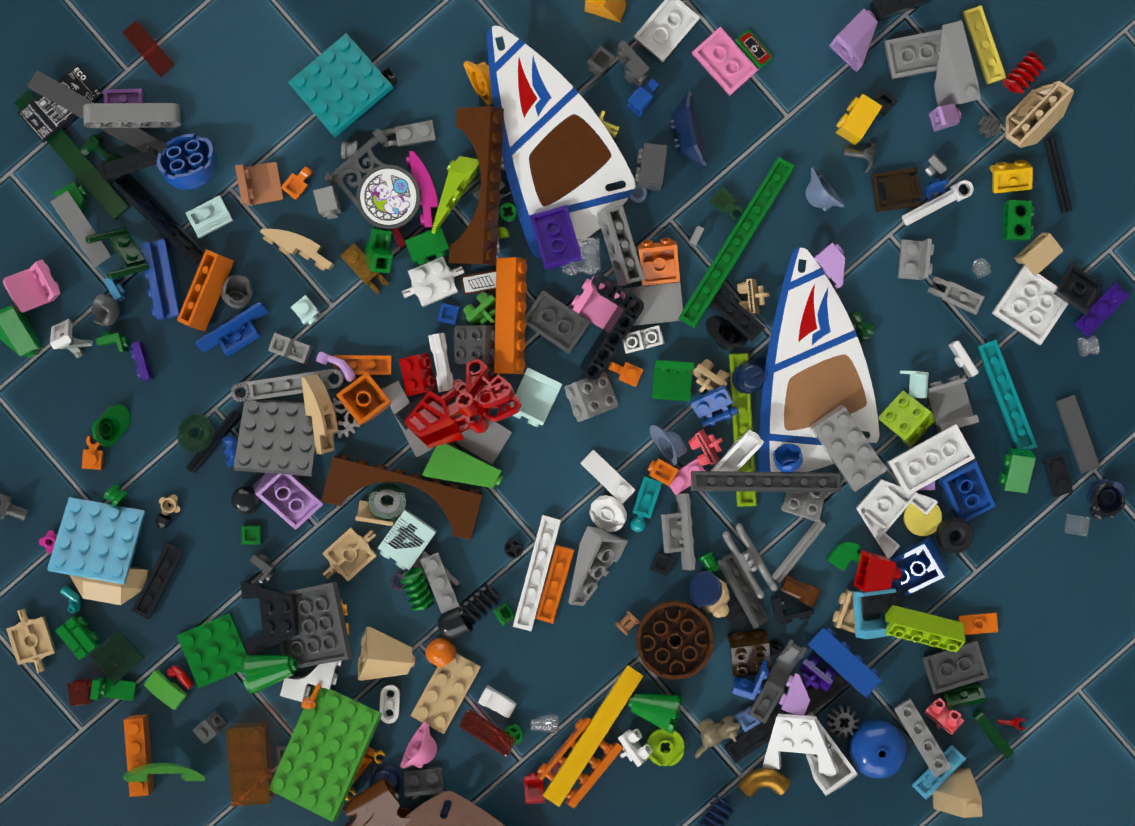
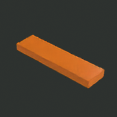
[535,545,574,624]

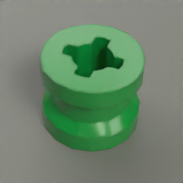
[103,483,128,508]
[504,723,523,745]

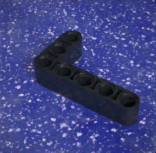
[580,275,644,380]

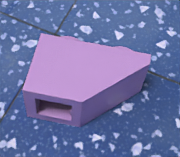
[779,673,810,715]

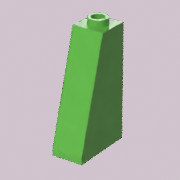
[422,443,503,488]

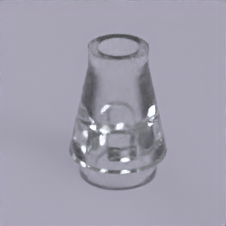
[530,714,559,733]

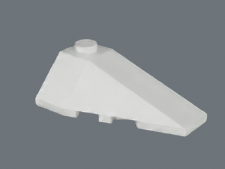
[806,712,858,796]

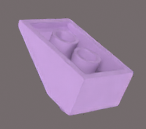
[253,473,323,530]

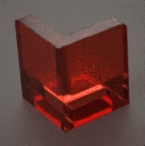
[67,678,94,706]

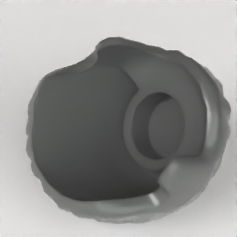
[221,275,253,309]
[91,293,120,326]

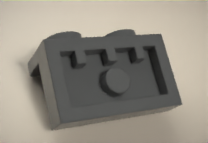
[403,766,444,799]

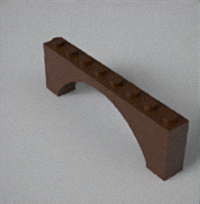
[449,106,504,265]
[321,454,483,540]

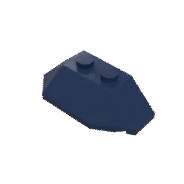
[669,90,707,169]

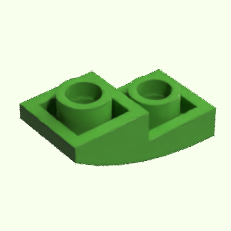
[144,670,187,710]

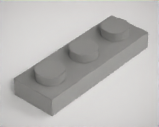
[420,552,460,613]

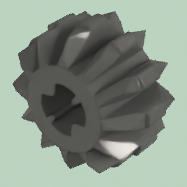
[826,705,860,738]

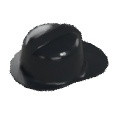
[705,315,748,350]

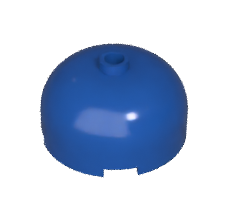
[156,134,218,190]
[847,719,907,779]

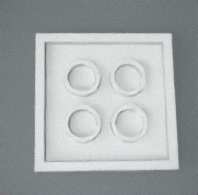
[992,265,1068,345]

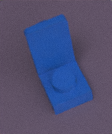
[732,660,769,701]

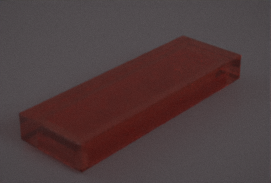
[122,20,175,77]
[459,709,517,757]

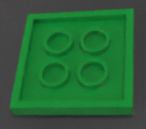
[177,613,248,688]

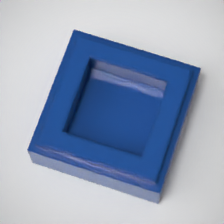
[437,302,460,326]

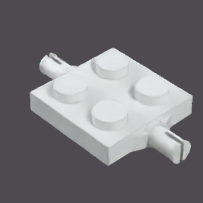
[402,256,464,307]

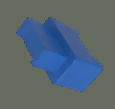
[627,79,659,117]

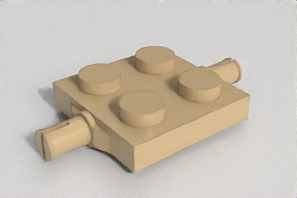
[322,527,377,581]
[6,608,57,673]

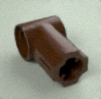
[780,575,821,607]

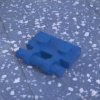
[690,384,739,428]

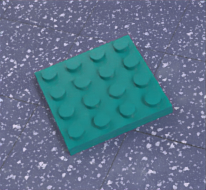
[288,33,394,138]

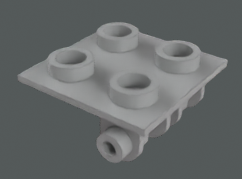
[781,492,826,522]

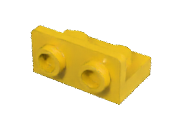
[990,160,1033,194]

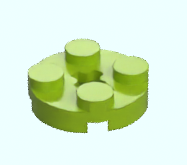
[646,728,684,766]

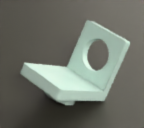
[900,371,929,398]

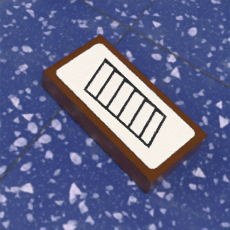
[461,270,496,295]

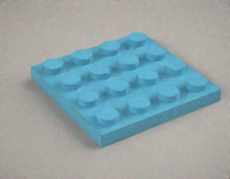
[47,497,146,585]

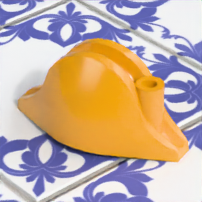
[463,61,493,106]

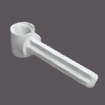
[902,180,974,226]

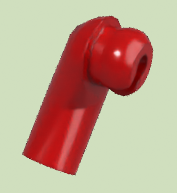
[167,665,193,690]

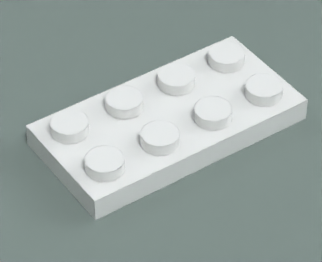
[888,424,975,496]

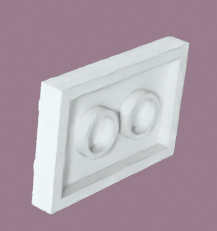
[634,0,700,63]

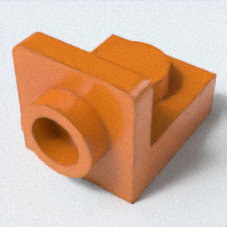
[647,458,679,486]

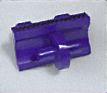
[799,656,836,692]

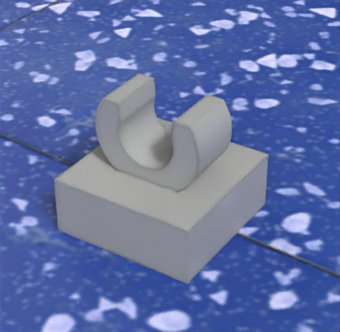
[925,153,948,176]

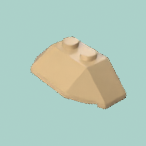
[1005,81,1074,148]
[70,567,149,605]

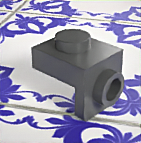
[586,45,616,77]
[250,553,275,584]
[192,711,227,745]

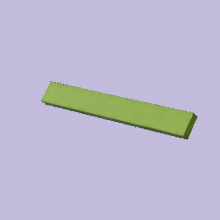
[729,353,757,507]

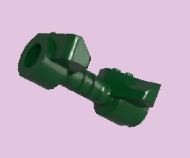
[80,134,122,163]

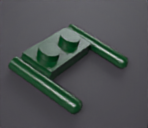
[85,227,149,280]

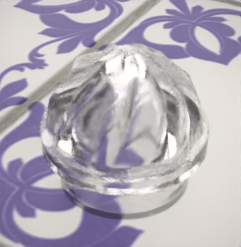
[972,259,992,278]

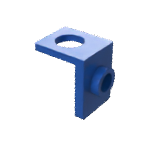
[924,178,949,202]

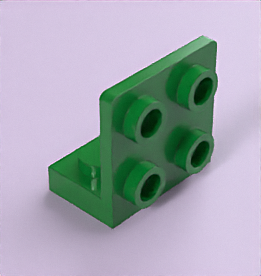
[652,360,694,401]

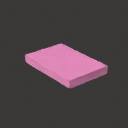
[692,26,759,96]

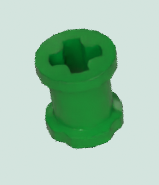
[499,203,517,222]
[698,550,720,573]

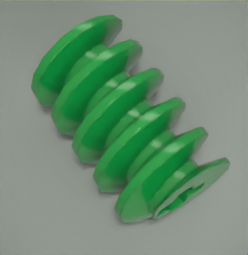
[400,567,435,611]

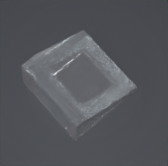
[1064,514,1090,537]

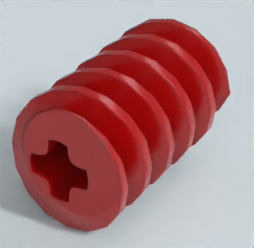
[1002,52,1045,94]

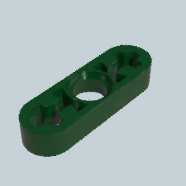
[972,709,1014,759]

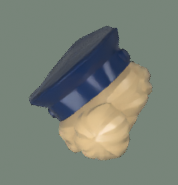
[689,571,730,618]

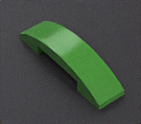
[123,762,205,782]

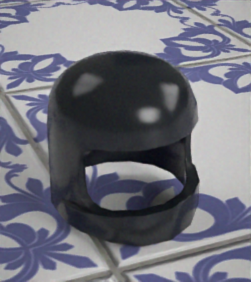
[231,486,261,515]
[438,607,473,640]

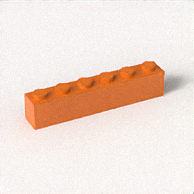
[494,257,527,374]

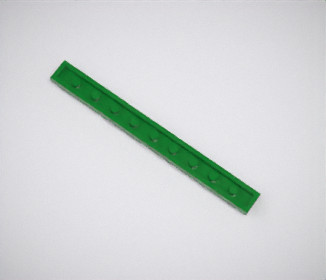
[678,157,795,329]

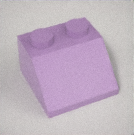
[813,243,845,290]

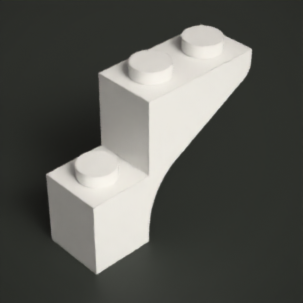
[710,429,764,492]
[280,660,343,702]

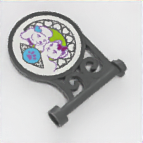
[324,128,421,229]

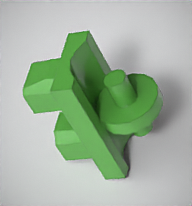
[463,291,496,326]

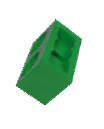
[1002,200,1034,241]

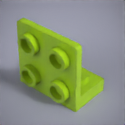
[878,391,936,448]

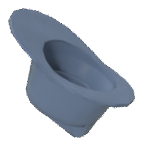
[649,425,687,466]

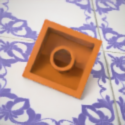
[336,372,391,425]

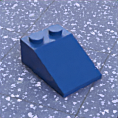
[938,459,995,522]
[891,537,949,597]

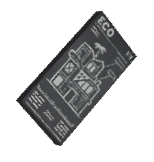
[17,64,104,143]

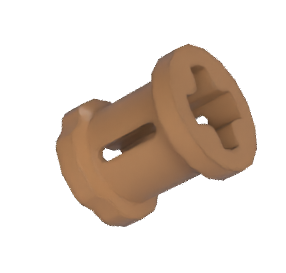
[615,610,640,636]

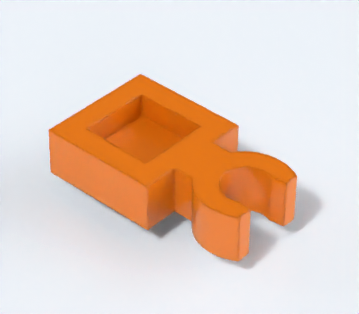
[82,436,104,470]

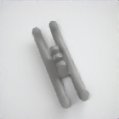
[722,523,778,599]

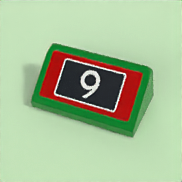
[734,29,774,71]

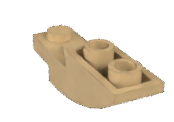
[260,229,334,271]
[301,374,338,454]

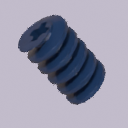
[697,795,734,826]

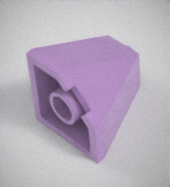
[829,9,878,72]

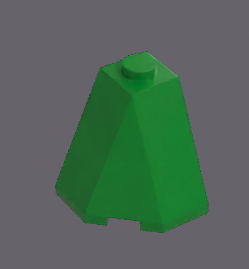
[0,305,43,358]

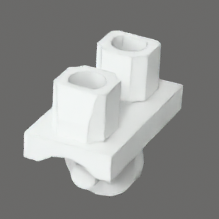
[618,729,653,767]

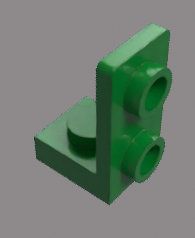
[90,676,137,701]

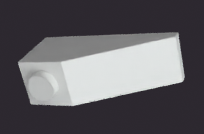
[580,450,635,504]

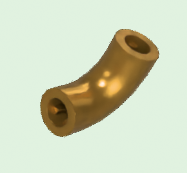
[737,768,791,798]

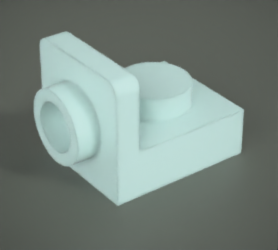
[291,295,321,325]

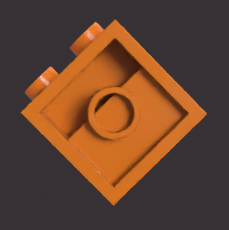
[637,238,680,286]

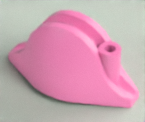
[400,721,437,769]

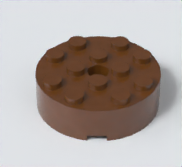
[636,600,714,680]

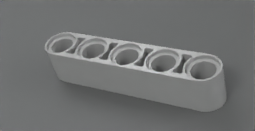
[83,103,181,128]

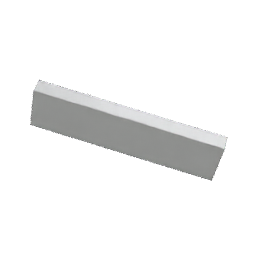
[50,191,111,267]
[381,381,434,457]

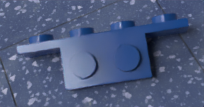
[195,302,269,357]

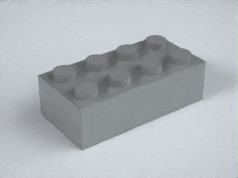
[809,405,887,492]

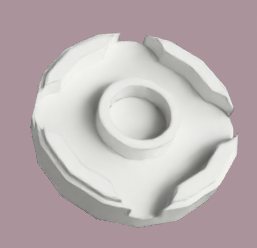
[590,495,627,532]

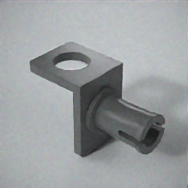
[0,494,28,521]

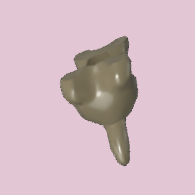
[695,716,740,758]

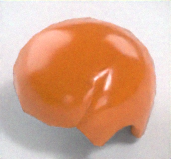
[425,637,456,667]

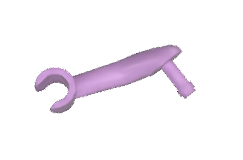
[316,352,356,382]

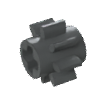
[977,114,1002,139]

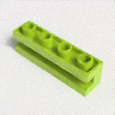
[885,605,966,652]

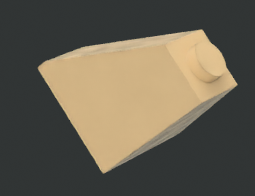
[358,627,415,681]
[932,768,982,818]

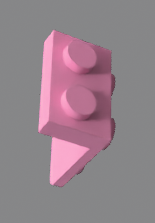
[3,259,61,313]
[571,276,620,329]

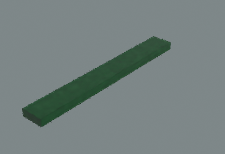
[14,91,130,220]

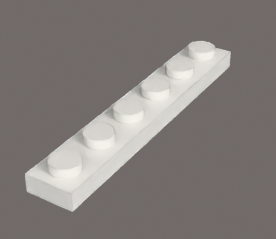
[513,515,561,631]

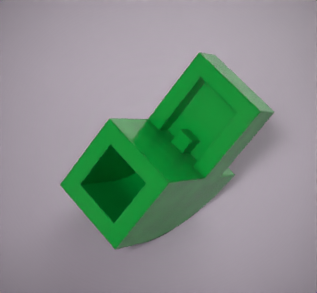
[366,227,393,273]
[825,541,861,571]

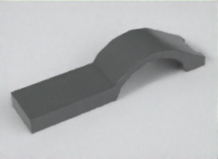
[748,639,807,724]

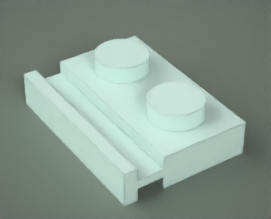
[186,195,234,238]

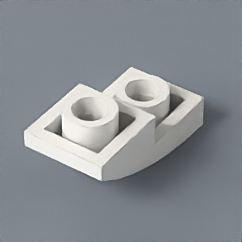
[623,325,665,354]

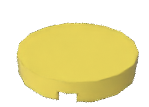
[903,503,942,536]

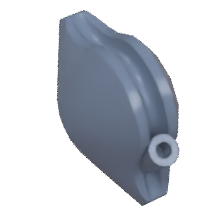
[806,166,845,212]

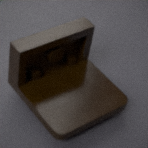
[727,629,771,677]

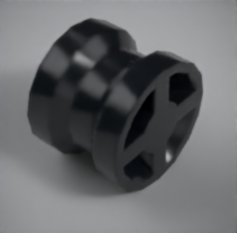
[504,538,524,558]

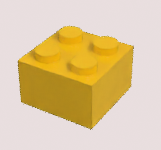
[836,94,882,145]

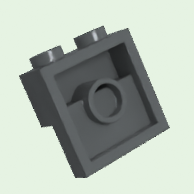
[617,40,650,86]

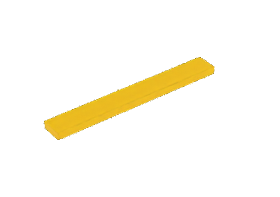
[542,665,643,807]

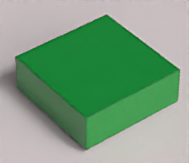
[241,525,262,545]

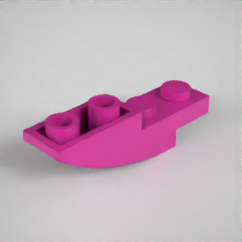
[406,151,439,229]

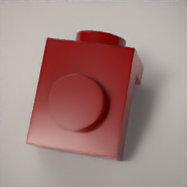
[523,773,545,804]

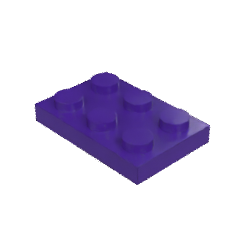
[530,205,583,270]

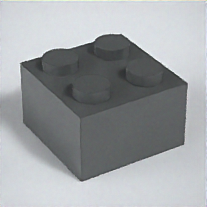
[635,143,667,191]

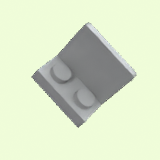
[898,238,934,280]

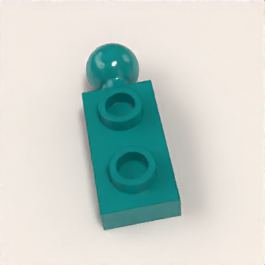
[630,476,662,532]

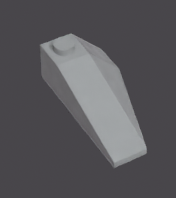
[934,20,981,106]

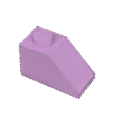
[929,104,961,132]

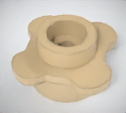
[159,494,181,516]

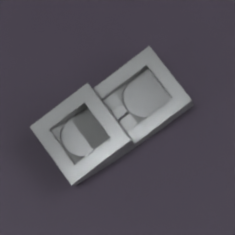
[268,333,313,365]

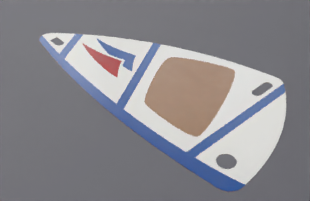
[758,248,880,472]

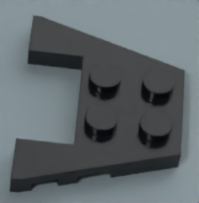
[241,581,300,655]

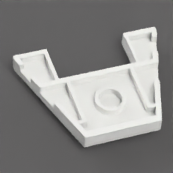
[856,479,938,559]
[763,714,838,774]

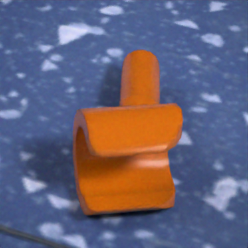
[301,684,321,709]

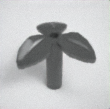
[844,140,876,173]

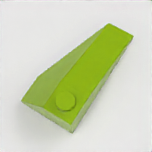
[431,156,480,234]

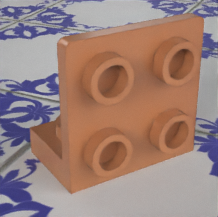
[235,162,284,207]

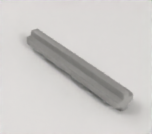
[772,520,826,583]

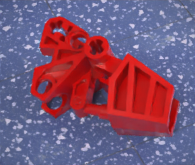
[404,358,522,448]

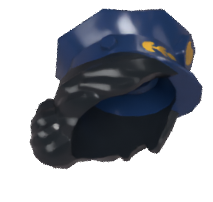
[1086,478,1127,521]

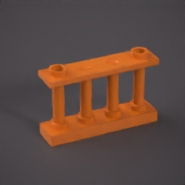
[536,717,623,808]

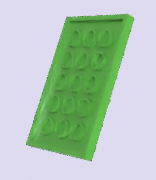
[268,685,383,822]

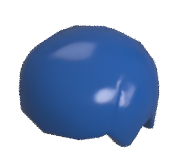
[222,436,238,467]
[773,444,803,472]

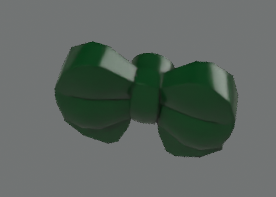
[849,311,875,343]

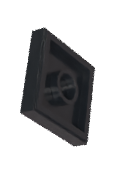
[1054,263,1103,315]

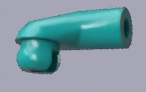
[60,585,81,614]

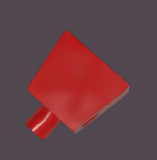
[854,550,902,592]

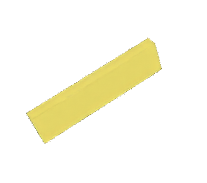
[962,5,1007,85]

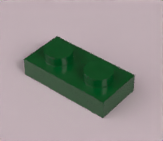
[942,682,986,710]

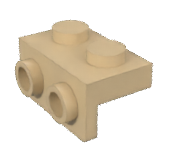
[832,589,864,633]

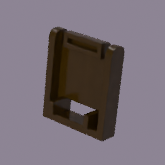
[870,168,922,213]

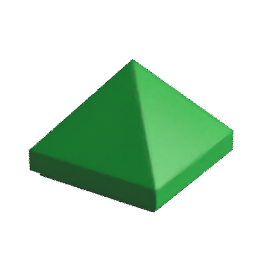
[493,601,515,626]

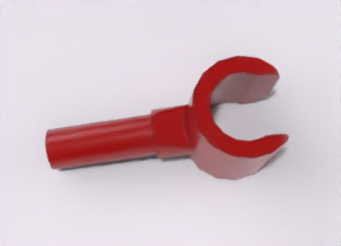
[997,717,1026,730]

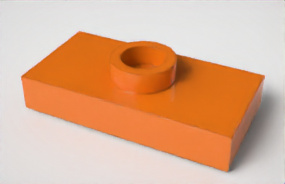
[957,612,998,635]

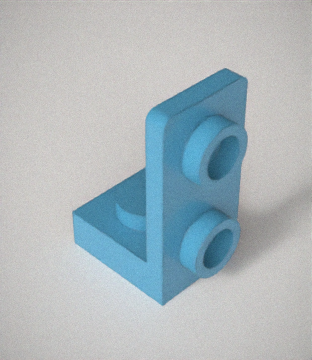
[103,266,126,302]

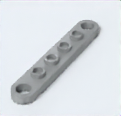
[231,369,345,402]

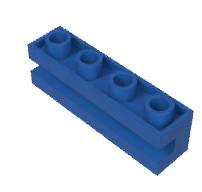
[140,239,182,320]
[807,628,882,698]

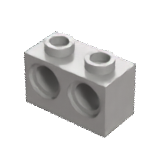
[313,186,343,219]

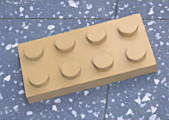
[410,652,481,734]

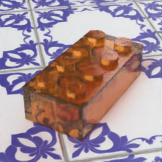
[226,722,274,806]

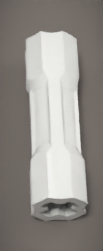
[428,333,454,392]

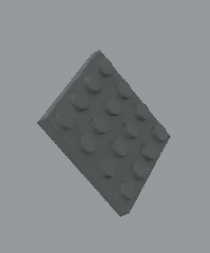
[233,399,316,476]
[279,581,352,668]

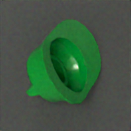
[92,404,131,447]

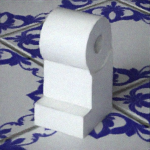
[478,685,517,718]

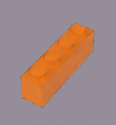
[177,249,234,332]
[124,714,154,797]

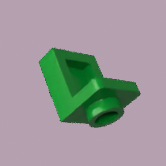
[96,331,129,353]

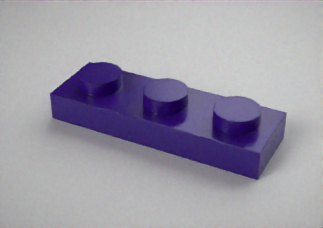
[1073,283,1129,337]

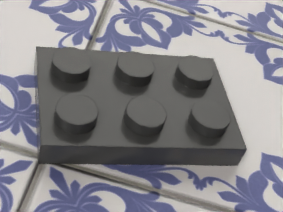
[525,290,591,354]
[921,640,989,694]

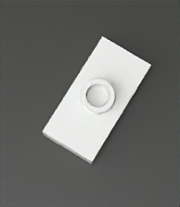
[948,341,978,377]

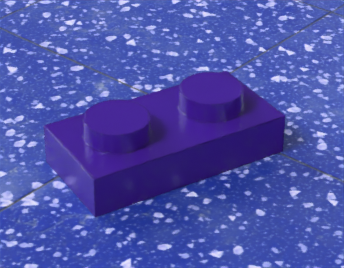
[131,342,154,381]

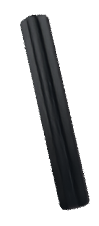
[1044,138,1072,213]
[186,410,241,473]

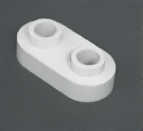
[380,684,400,724]

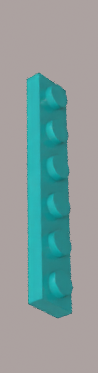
[977,340,1037,450]

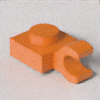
[281,166,313,200]
[608,362,643,387]

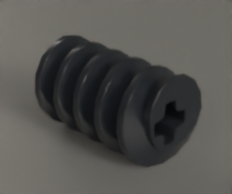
[461,583,503,625]

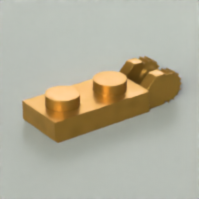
[340,243,389,295]

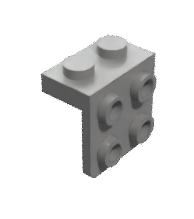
[564,372,618,422]

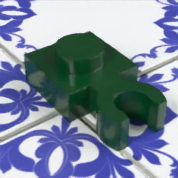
[709,186,744,221]

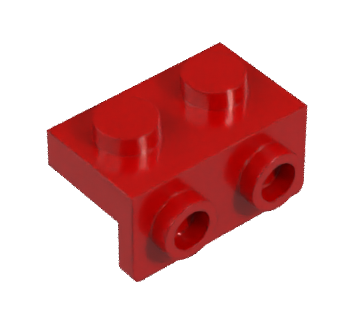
[399,353,436,396]

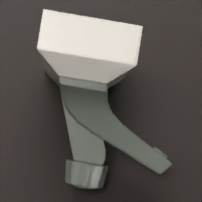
[50,319,93,358]

